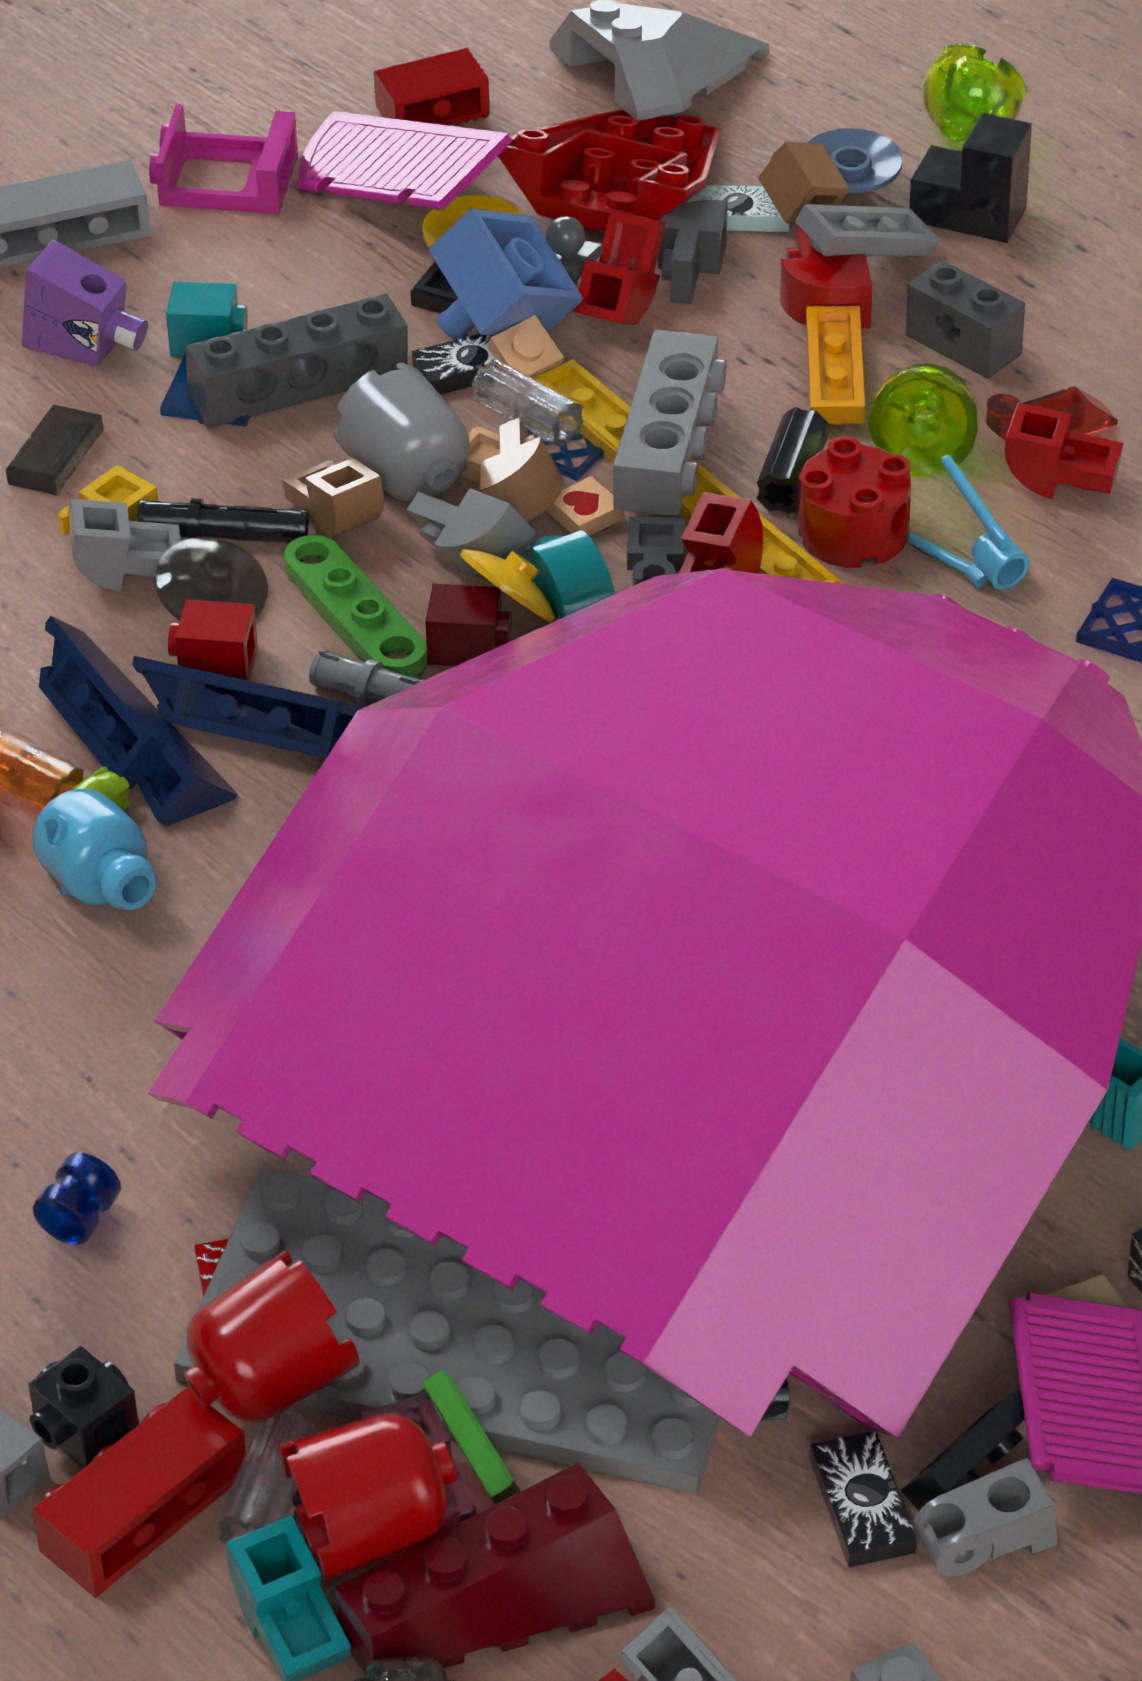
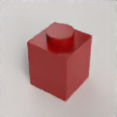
[168,599,258,681]

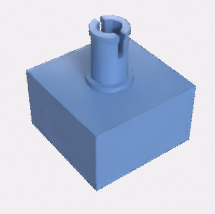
[428,209,584,340]

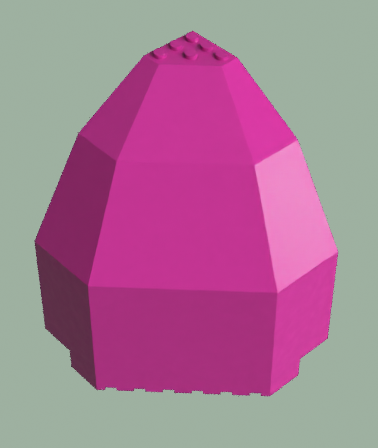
[148,569,1142,1438]

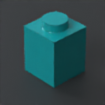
[166,282,248,357]

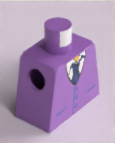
[22,240,148,365]

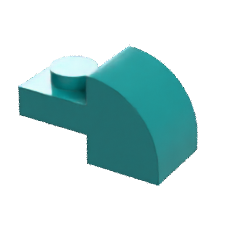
[520,530,615,620]
[226,1515,351,1681]

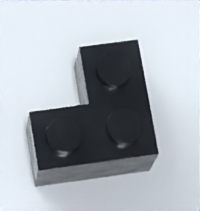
[910,113,1032,243]

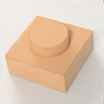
[487,315,564,390]

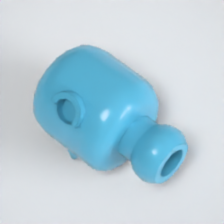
[33,789,156,911]

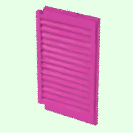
[1009,1292,1142,1494]

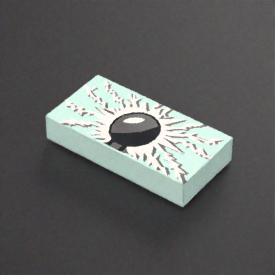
[687,185,790,232]

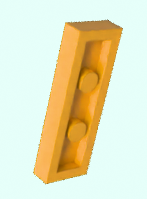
[806,306,865,425]

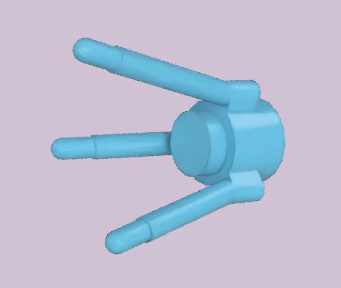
[908,455,1030,590]

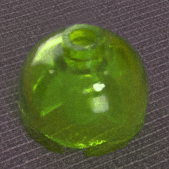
[923,44,1027,142]
[868,363,979,478]

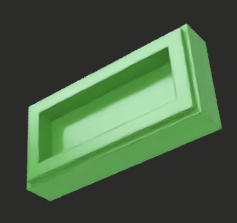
[422,1370,521,1504]

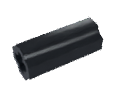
[756,407,828,514]

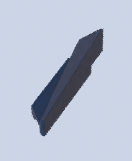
[39,616,238,826]
[132,656,364,758]

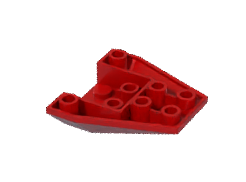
[498,109,722,232]

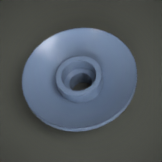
[807,128,902,194]

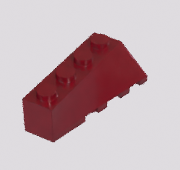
[335,1462,655,1681]

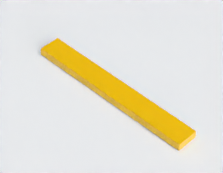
[530,359,843,584]

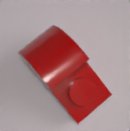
[1004,403,1124,499]
[679,492,763,573]

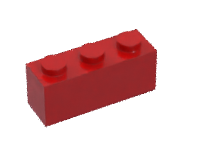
[32,1387,249,1598]

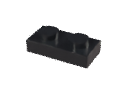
[901,1389,1025,1512]

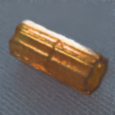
[0,728,84,809]

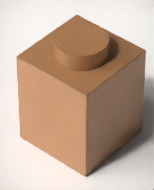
[758,142,850,224]

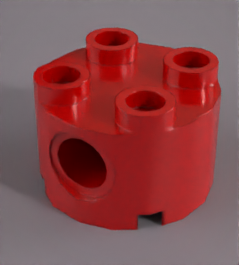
[798,436,911,568]

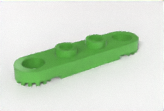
[284,535,427,678]

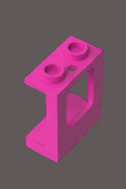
[149,104,298,214]

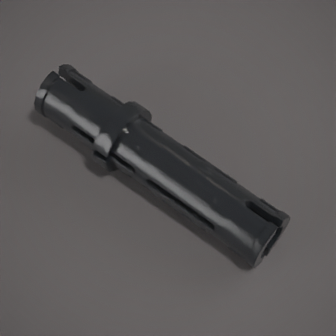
[138,498,309,543]

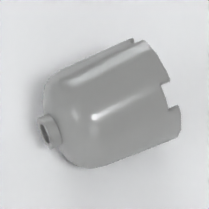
[333,363,470,502]

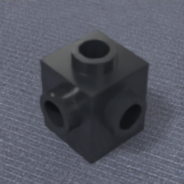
[28,1346,139,1468]

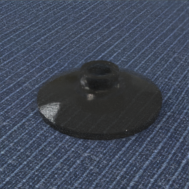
[155,537,268,620]

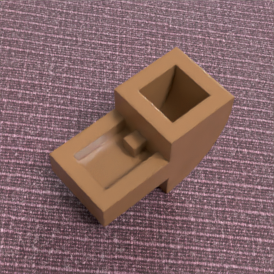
[480,418,564,523]
[282,458,384,539]

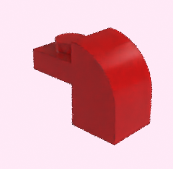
[574,209,666,325]
[780,226,872,329]

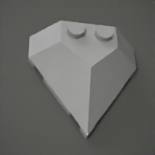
[549,0,769,121]

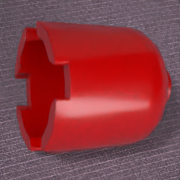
[184,1250,360,1423]
[279,1413,457,1581]

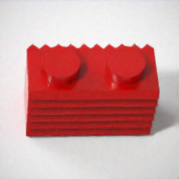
[374,47,490,126]

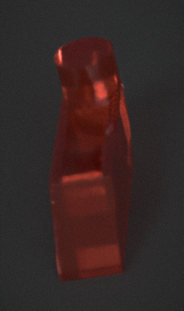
[986,386,1118,440]

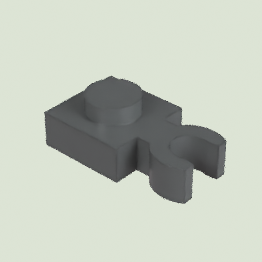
[627,516,686,586]

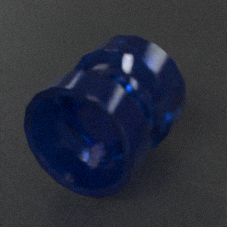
[32,1153,122,1245]

